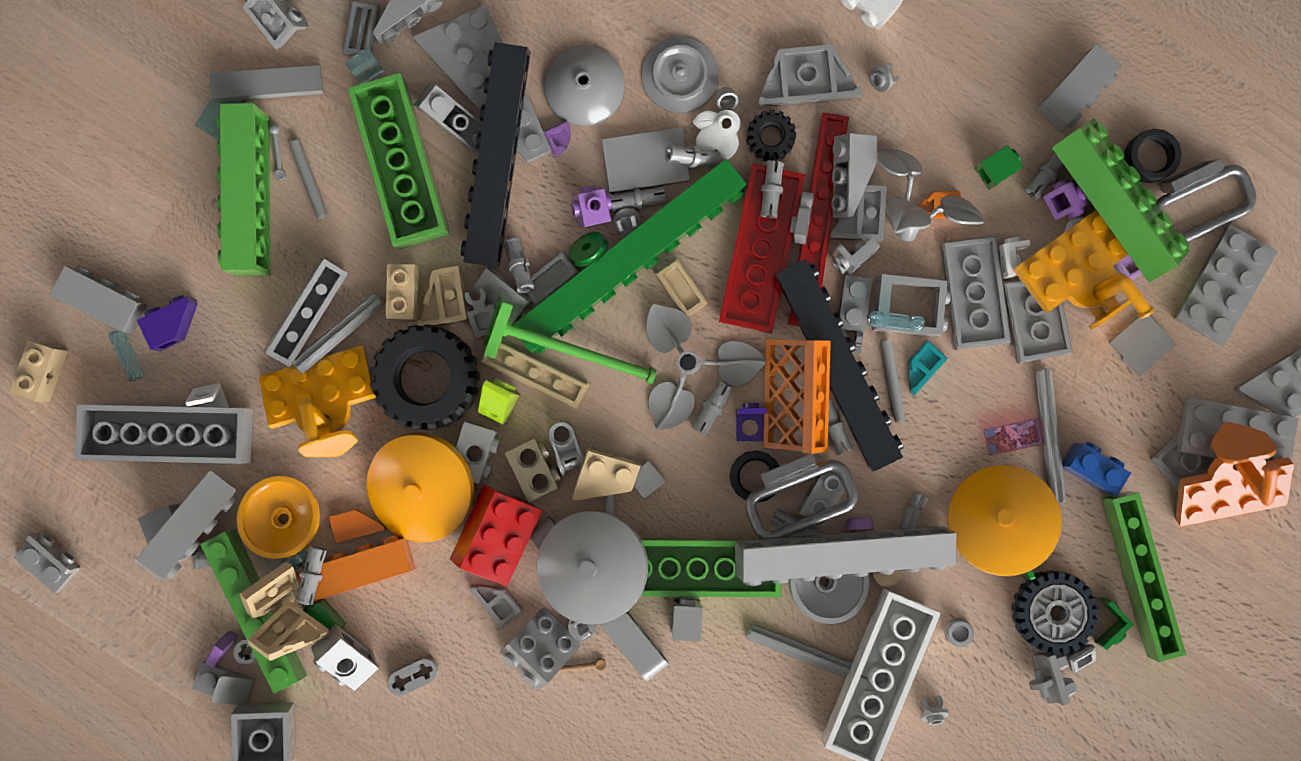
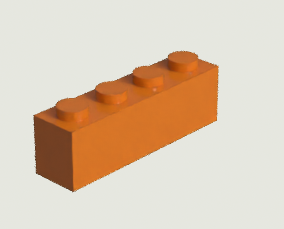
[296,535,416,601]

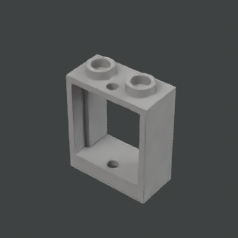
[872,274,951,337]

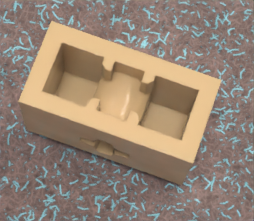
[386,264,420,322]
[9,340,68,402]

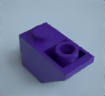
[137,295,198,352]

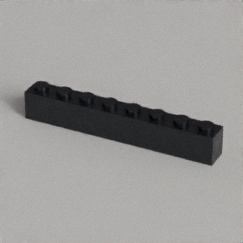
[460,42,531,268]
[774,259,904,472]

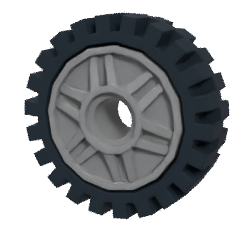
[1012,570,1099,654]

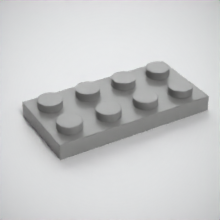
[1173,224,1278,346]
[1177,397,1299,462]

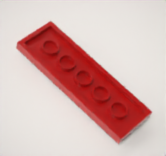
[718,163,806,334]

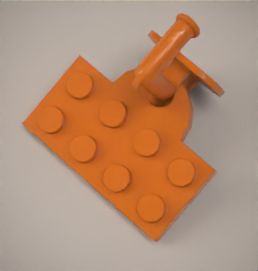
[1175,422,1294,527]

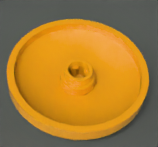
[367,433,474,542]
[948,465,1062,576]

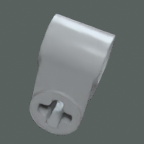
[549,421,585,476]

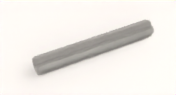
[293,293,384,373]

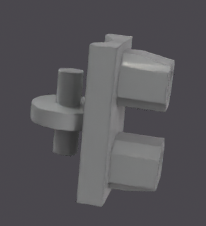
[1029,653,1077,706]

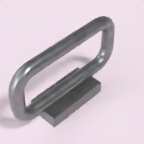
[1156,159,1257,243]
[745,454,858,540]

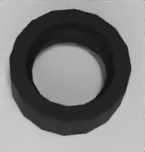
[1124,129,1182,183]
[729,451,780,503]

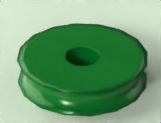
[569,232,608,267]

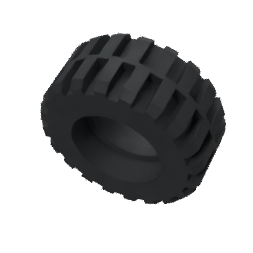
[370,324,480,430]

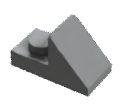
[192,661,256,705]

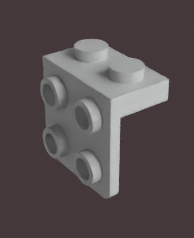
[499,608,580,690]

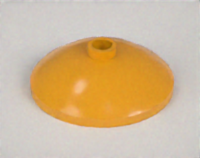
[237,476,320,559]

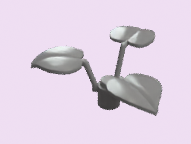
[878,149,985,241]
[647,304,766,430]

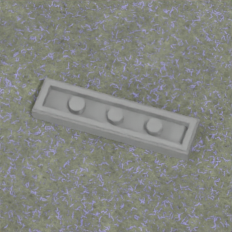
[210,65,323,102]

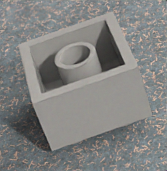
[231,702,295,761]

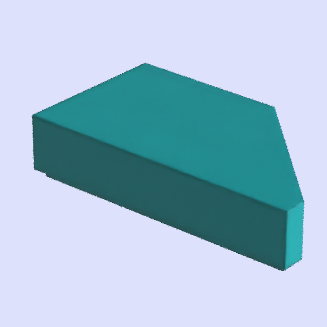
[908,340,948,396]

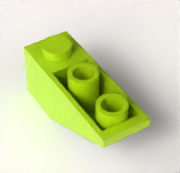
[478,378,520,424]

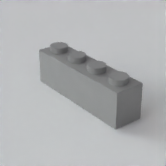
[264,258,348,367]
[133,470,237,582]

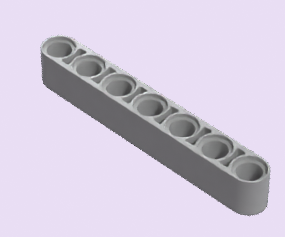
[530,517,669,681]

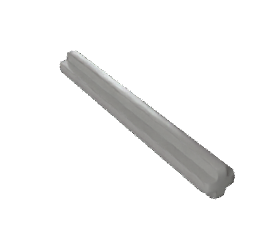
[1035,368,1066,503]
[747,625,869,681]

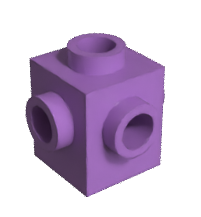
[1043,178,1091,221]
[571,185,612,227]

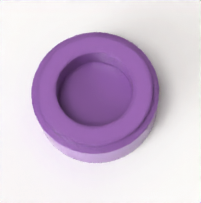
[846,518,874,531]

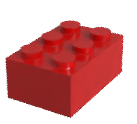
[450,484,542,586]

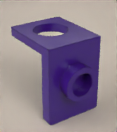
[736,403,766,441]

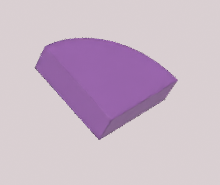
[544,121,571,158]
[206,631,238,669]

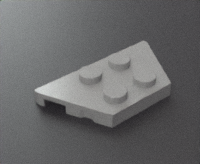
[758,44,863,107]
[1234,347,1301,417]

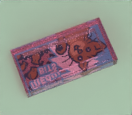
[983,418,1045,456]

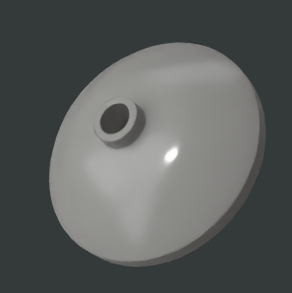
[544,46,625,126]
[789,574,869,624]

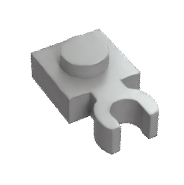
[790,192,814,244]
[465,286,495,338]

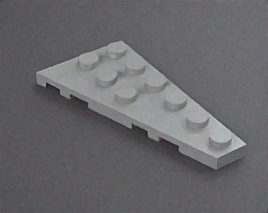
[412,4,552,163]

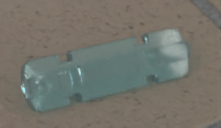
[869,311,924,332]
[108,330,144,381]

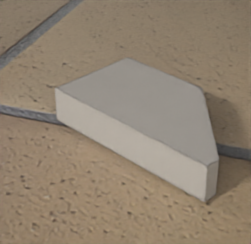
[469,585,523,628]

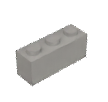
[1036,43,1121,131]
[49,265,148,334]

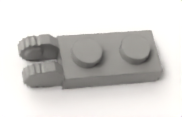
[839,275,873,354]

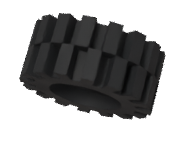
[746,109,796,162]

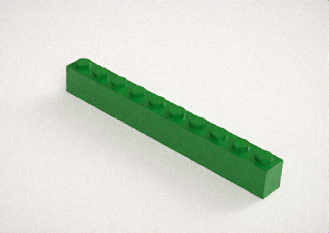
[513,158,747,354]

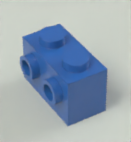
[1062,442,1131,496]

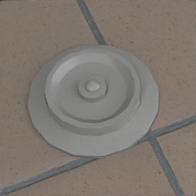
[642,37,719,113]

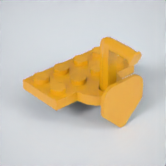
[1013,210,1154,330]
[258,345,376,457]

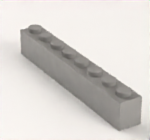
[735,526,956,586]

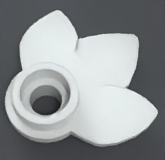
[693,110,741,160]

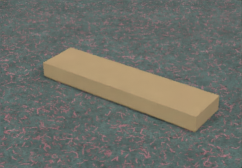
[480,342,589,409]

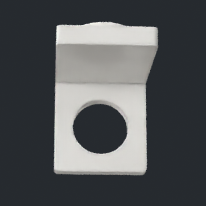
[185,383,229,408]

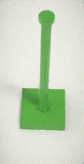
[483,293,657,384]

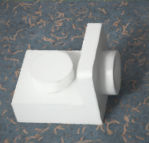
[998,237,1031,279]

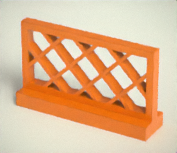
[763,339,831,454]

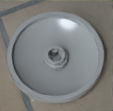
[537,511,648,624]

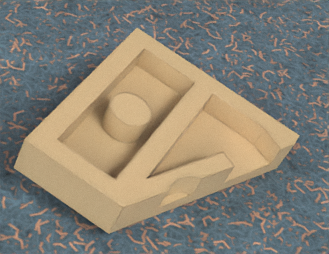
[417,266,469,326]
[571,448,640,501]
[240,561,302,618]
[248,600,329,660]

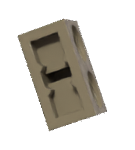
[505,438,562,503]

